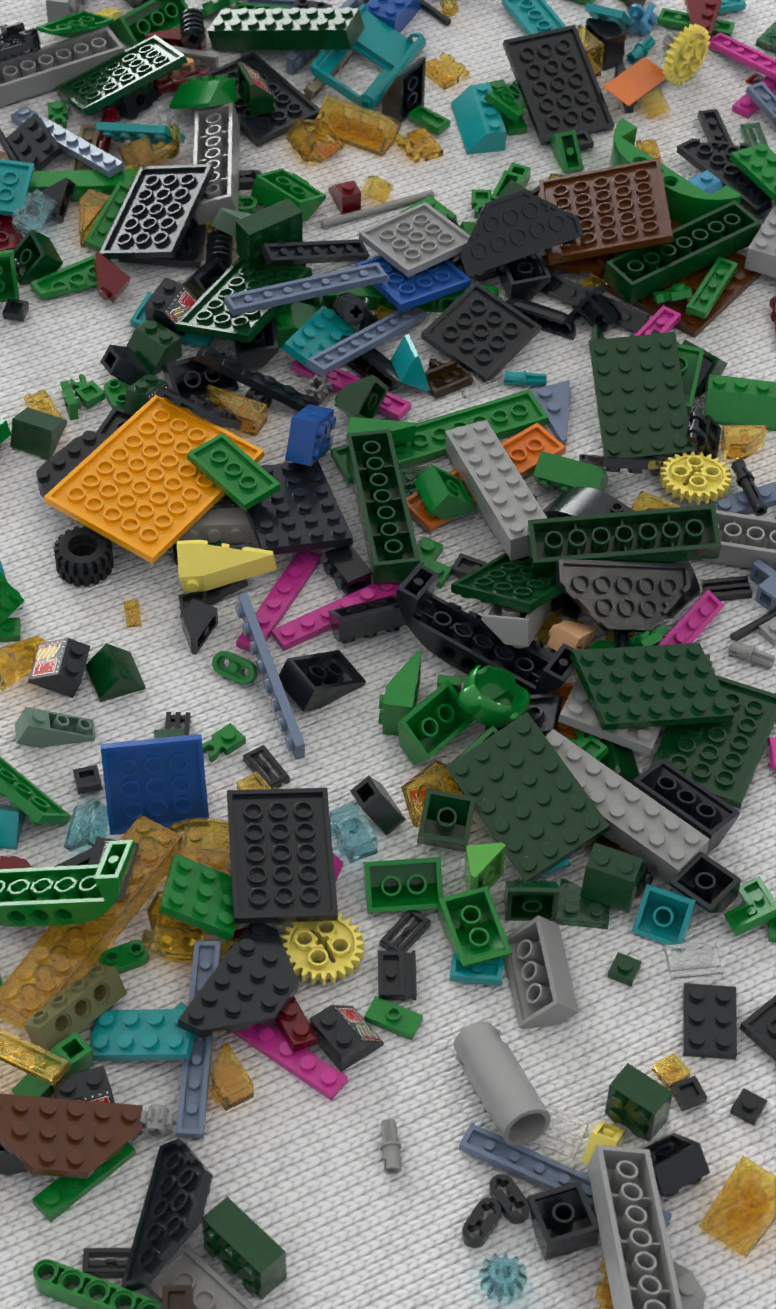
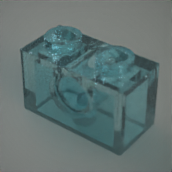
[11,188,57,236]
[330,802,378,863]

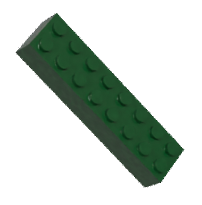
[207,7,364,50]
[604,200,761,304]
[346,429,420,584]
[527,504,721,574]

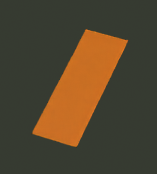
[603,57,665,106]

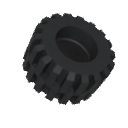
[54,526,114,587]

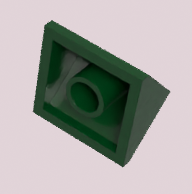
[10,407,68,460]
[85,643,145,702]
[600,739,640,784]

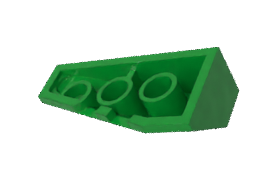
[36,11,114,38]

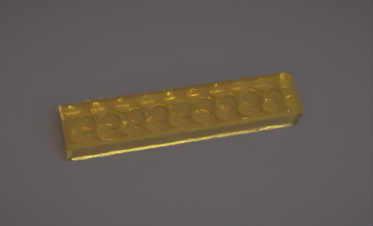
[0,815,184,1032]

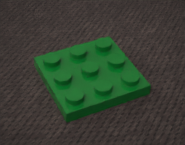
[158,854,236,941]

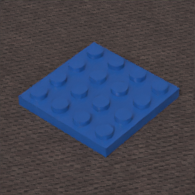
[355,255,471,311]
[100,734,210,835]

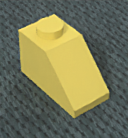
[582,1120,626,1165]

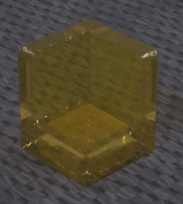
[639,89,671,119]
[361,176,394,203]

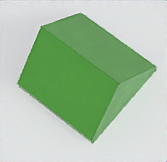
[464,842,506,891]

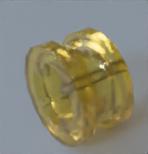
[440,0,459,16]

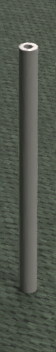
[320,189,434,228]

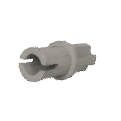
[728,640,776,668]
[380,1119,401,1175]

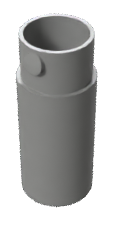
[454,1022,551,1146]

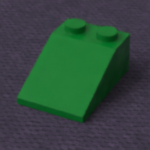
[0,250,19,303]
[274,302,320,349]
[677,343,704,417]
[378,651,422,736]
[437,886,512,968]

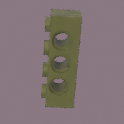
[23,964,127,1053]

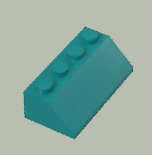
[451,83,506,155]

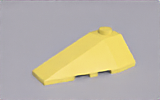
[177,540,277,592]

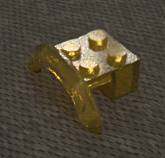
[117,124,181,170]
[162,817,231,876]
[142,891,239,963]

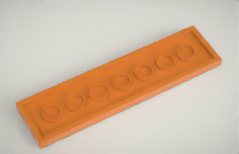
[406,423,566,533]

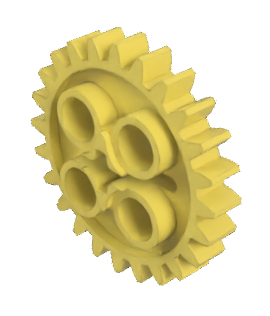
[662,24,711,86]
[659,451,732,505]
[281,913,364,986]

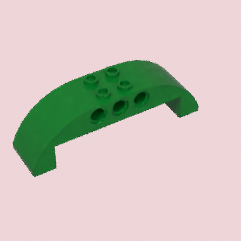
[610,118,742,225]
[0,840,135,927]

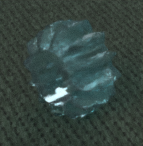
[479,1252,527,1303]

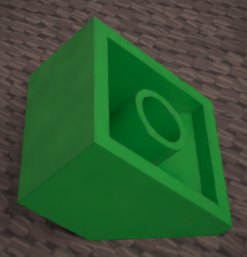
[413,464,477,520]

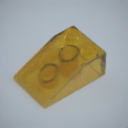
[699,1155,776,1258]

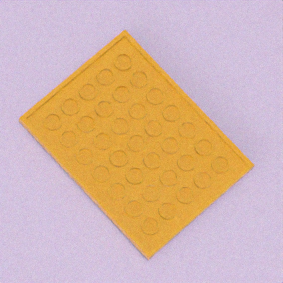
[44,395,264,564]

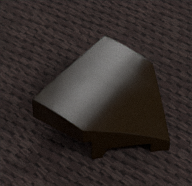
[425,358,472,399]

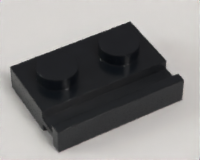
[378,950,417,1000]

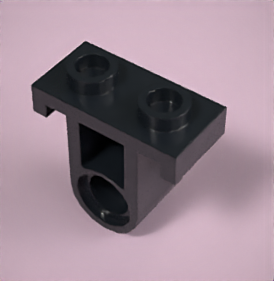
[569,283,618,332]

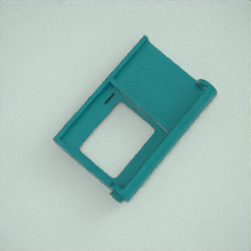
[310,3,426,111]

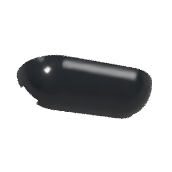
[505,298,576,340]
[340,335,403,391]

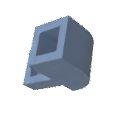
[750,559,776,611]

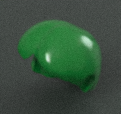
[458,665,530,728]

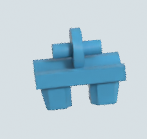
[628,2,658,37]

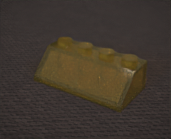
[312,94,402,157]

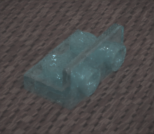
[64,797,109,852]

